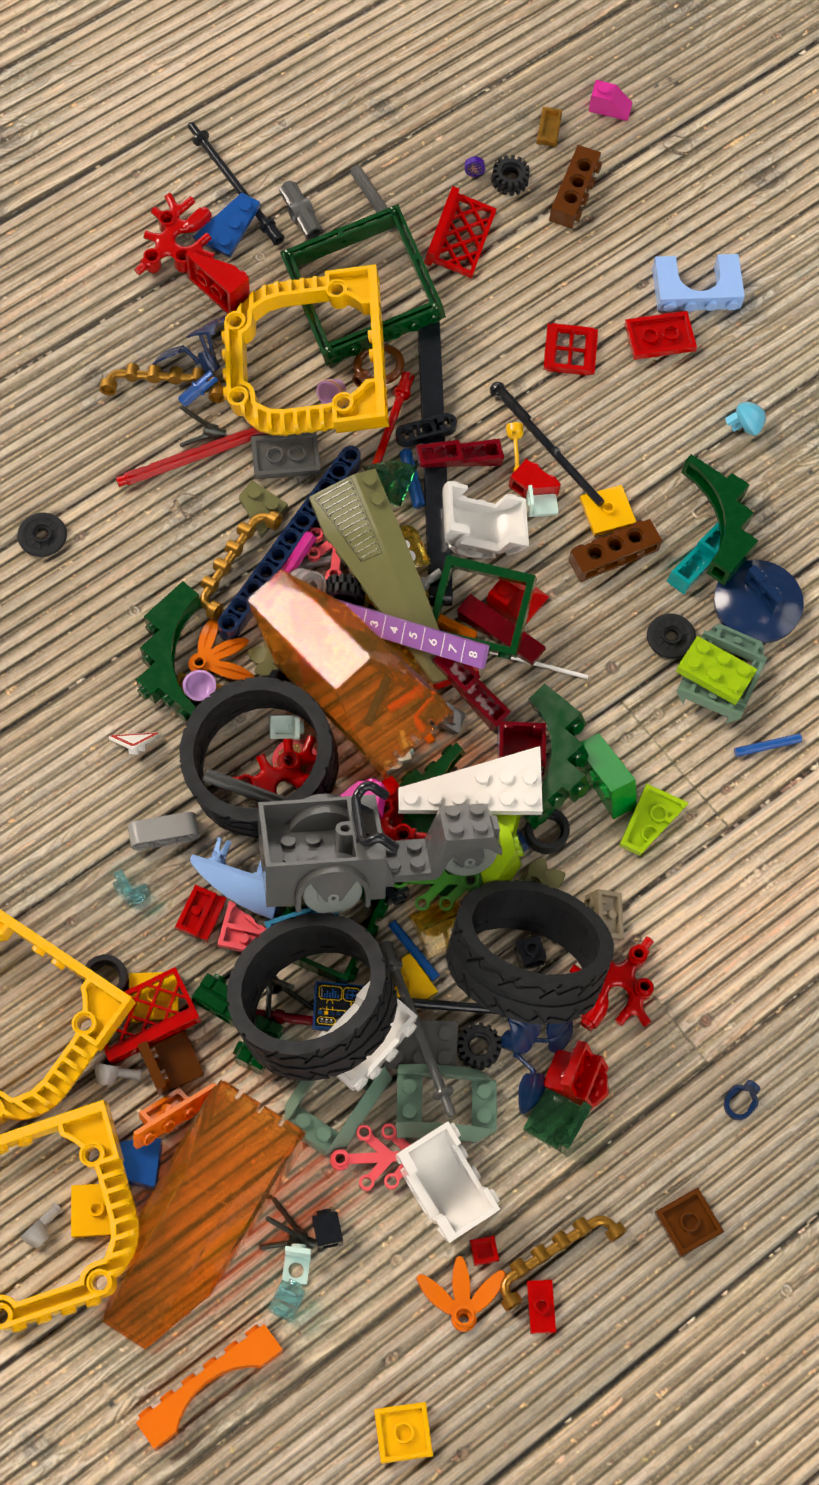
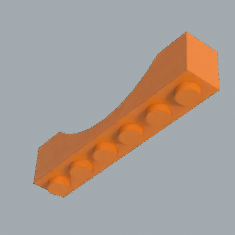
[136,1324,283,1451]

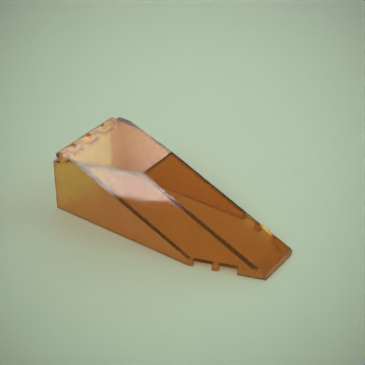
[247,569,454,781]
[102,1079,306,1350]

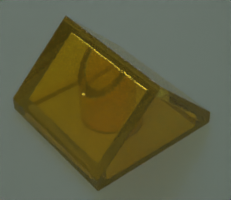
[409,900,460,959]

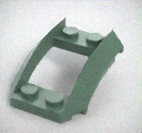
[676,624,767,724]
[396,1064,497,1143]
[284,1066,392,1156]

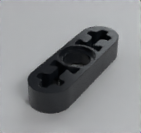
[395,413,457,447]

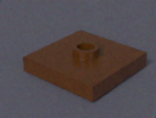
[654,1188,724,1257]

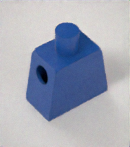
[120,1138,163,1191]

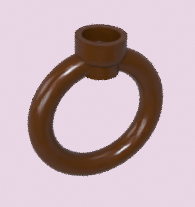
[352,344,405,387]

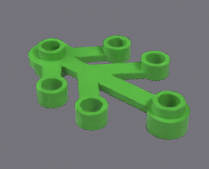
[393,870,483,911]

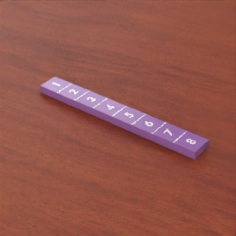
[325,598,490,669]

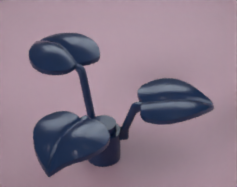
[152,315,227,374]
[501,1018,573,1114]

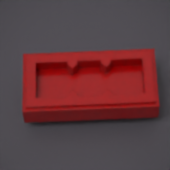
[526,1280,556,1334]

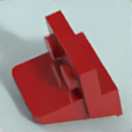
[543,1040,609,1111]

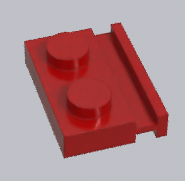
[175,884,227,942]

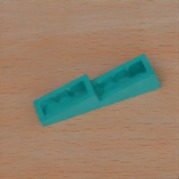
[666,522,720,595]

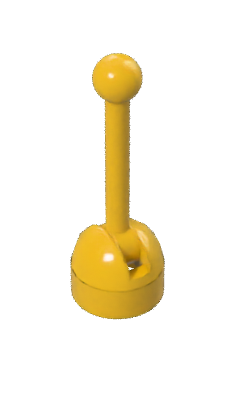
[506,422,524,471]

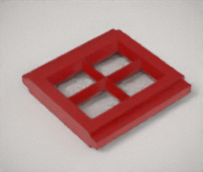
[543,323,598,376]

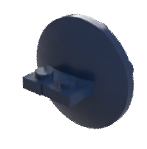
[713,560,804,644]

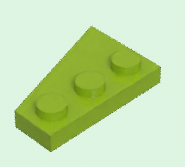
[619,783,689,856]

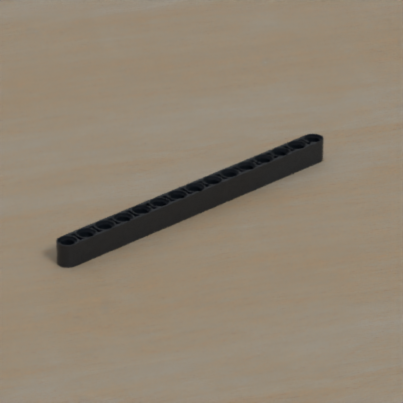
[417,321,453,606]

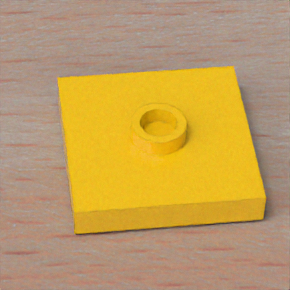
[580,485,636,537]
[394,953,438,1009]
[129,972,179,1023]
[71,1184,111,1238]
[374,1402,433,1464]

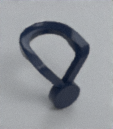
[724,1080,761,1120]

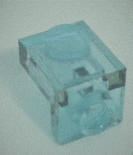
[112,869,149,905]

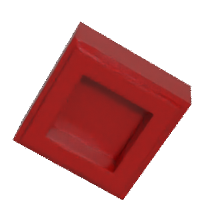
[469,1235,500,1267]

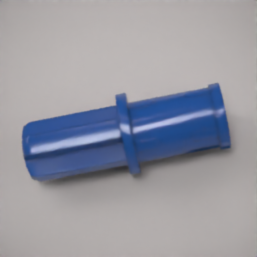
[178,370,219,407]

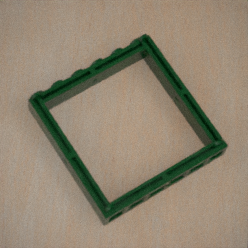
[280,204,446,366]

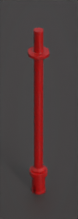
[370,371,415,473]

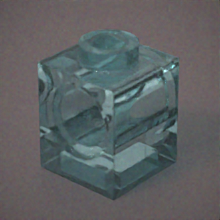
[268,1279,305,1323]

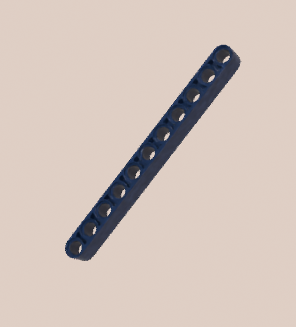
[218,445,361,641]

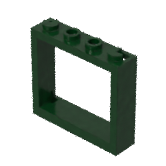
[432,555,537,660]
[282,886,389,984]

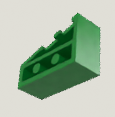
[578,733,637,819]

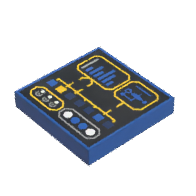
[312,981,364,1031]

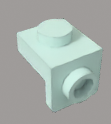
[269,715,304,740]

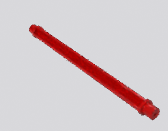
[116,427,270,487]

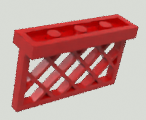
[424,186,497,278]
[91,967,202,1065]

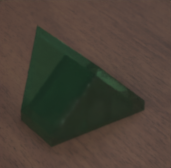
[362,460,417,507]

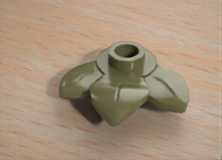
[247,634,292,676]
[522,858,565,889]

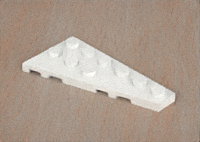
[398,746,543,815]

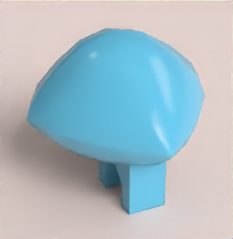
[725,402,766,436]

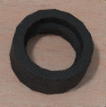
[524,809,570,854]
[81,954,129,992]

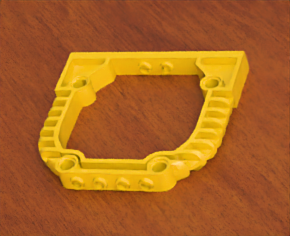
[221,264,389,436]
[0,909,136,1125]
[0,1100,139,1333]

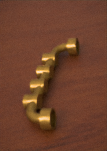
[99,363,225,403]
[200,510,283,621]
[500,1215,627,1312]

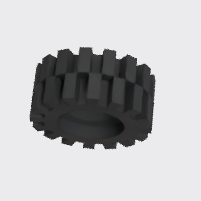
[492,155,530,196]
[324,574,365,606]
[457,1022,502,1070]

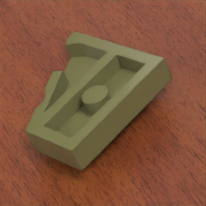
[239,480,288,538]

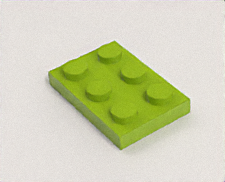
[675,636,757,705]

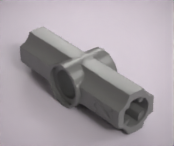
[279,180,322,240]

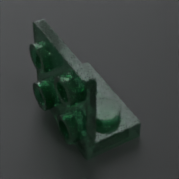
[523,1088,593,1155]

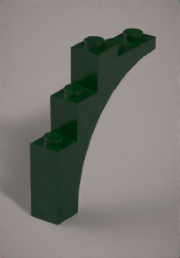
[681,454,759,586]
[136,581,201,722]
[523,683,591,830]
[399,742,465,901]

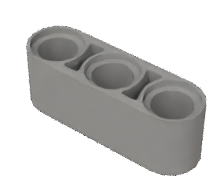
[128,812,199,850]

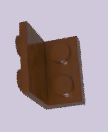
[138,1031,204,1096]

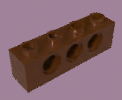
[549,145,603,229]
[568,519,662,583]

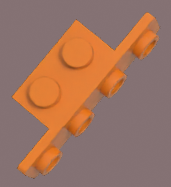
[133,1083,217,1149]

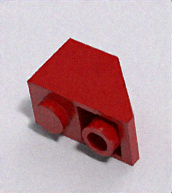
[508,459,561,498]

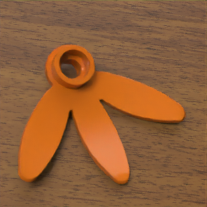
[188,619,254,681]
[416,1256,506,1332]

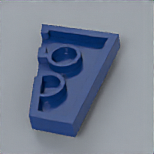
[193,193,261,258]

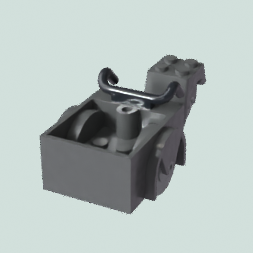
[258,781,502,914]

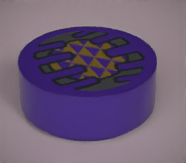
[464,156,485,176]

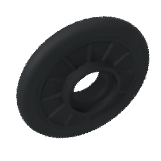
[17,513,67,557]
[647,613,696,659]

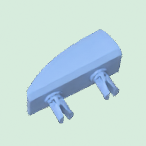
[190,837,280,919]

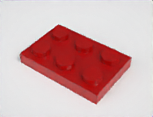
[624,311,697,360]

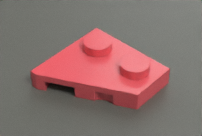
[217,901,266,952]

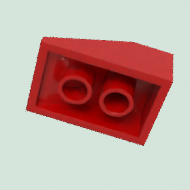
[186,251,250,314]

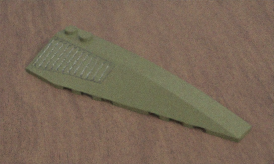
[309,468,448,684]

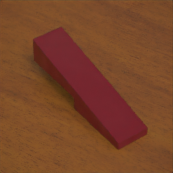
[416,438,504,467]
[457,594,546,666]
[432,655,511,731]

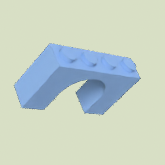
[652,254,745,312]

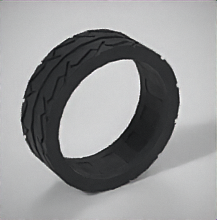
[179,677,339,838]
[446,880,614,1025]
[227,913,398,1081]

